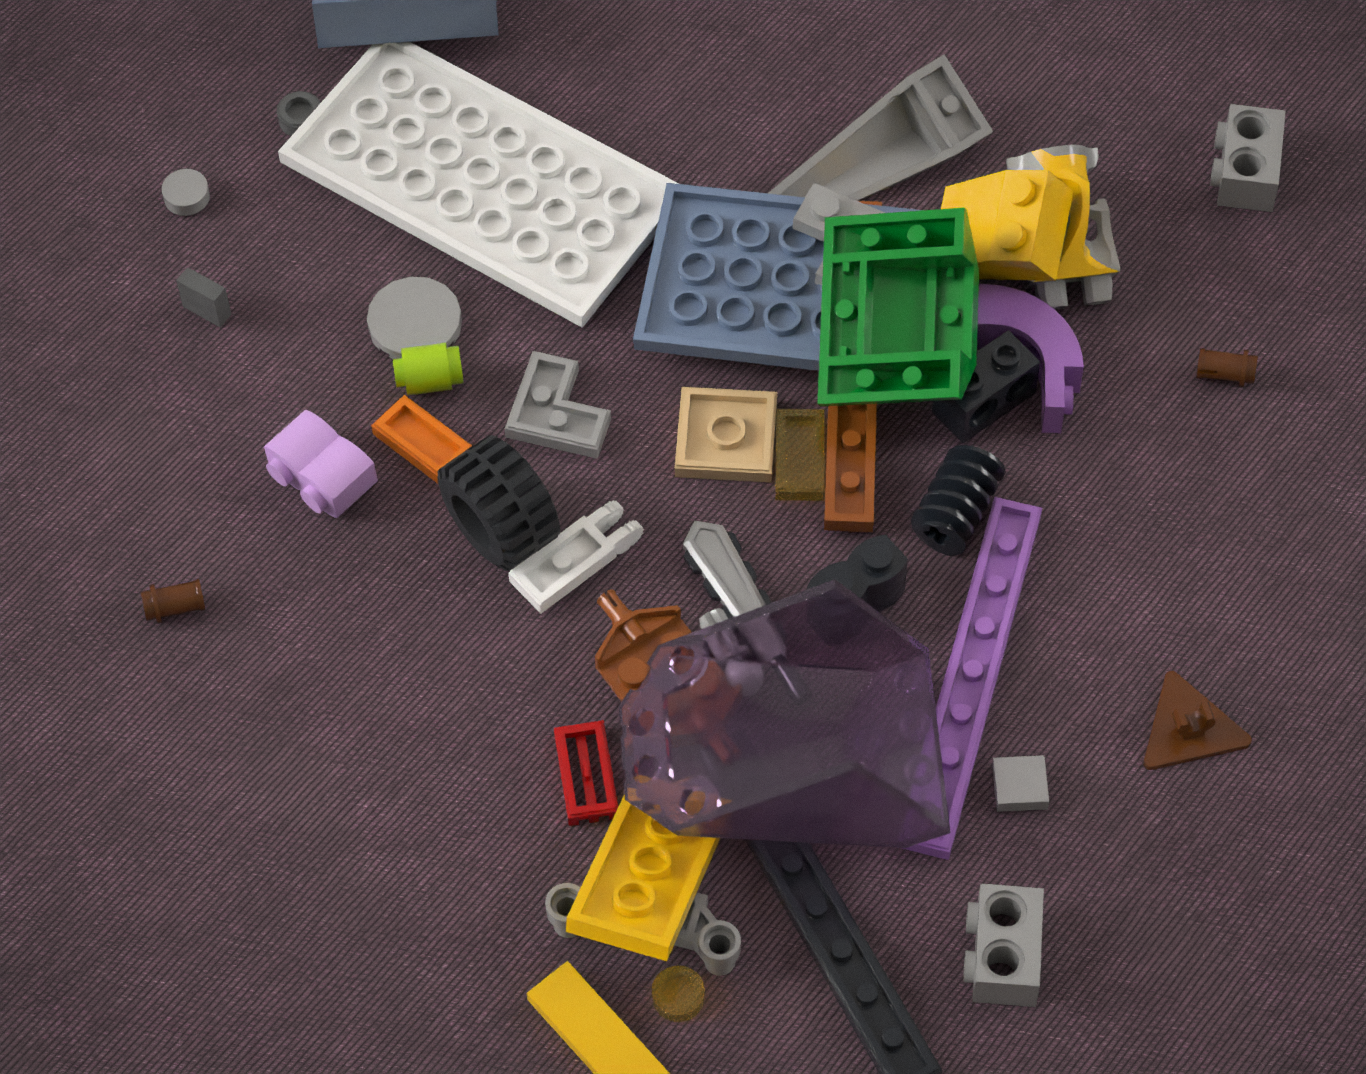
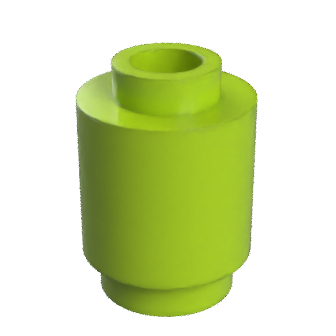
[393,342,464,396]

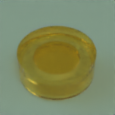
[652,966,705,1022]

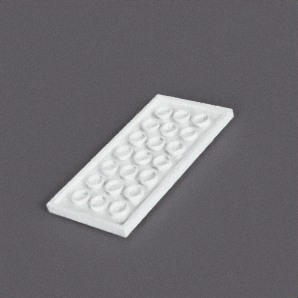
[278,42,679,328]

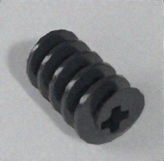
[911,445,1006,556]

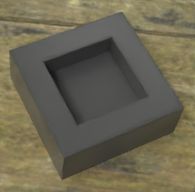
[176,267,232,328]

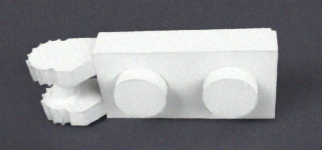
[508,500,644,614]

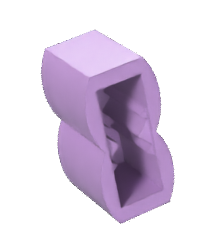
[264,410,378,518]

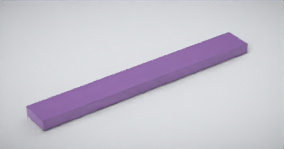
[899,497,1042,860]

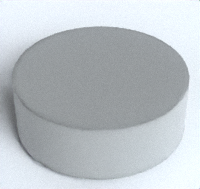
[162,169,210,216]

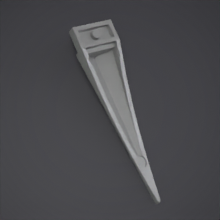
[768,54,993,201]

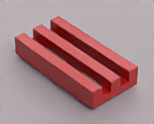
[554,720,618,826]

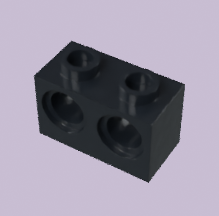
[932,330,1040,443]

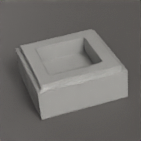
[992,755,1049,812]

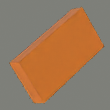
[371,395,472,484]

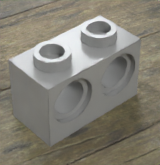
[1210,104,1286,212]
[963,884,1044,1007]

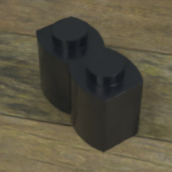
[806,535,908,641]

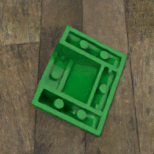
[817,207,979,407]

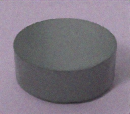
[276,91,321,136]

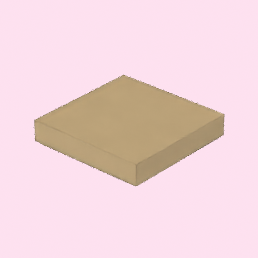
[675,387,777,483]

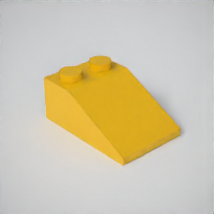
[941,170,1074,281]

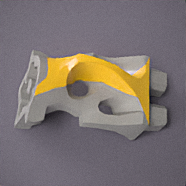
[1006,145,1120,310]

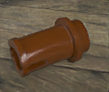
[1196,348,1258,387]
[141,579,206,624]

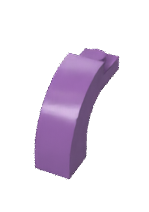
[977,284,1084,433]

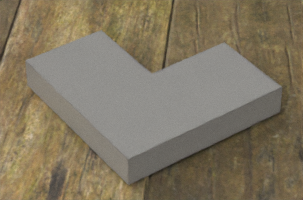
[505,351,611,459]

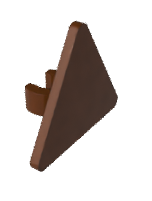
[1143,671,1252,770]

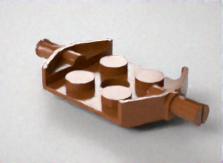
[595,589,742,767]

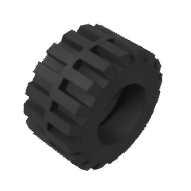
[437,435,561,571]

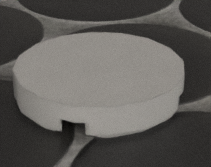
[367,277,462,359]

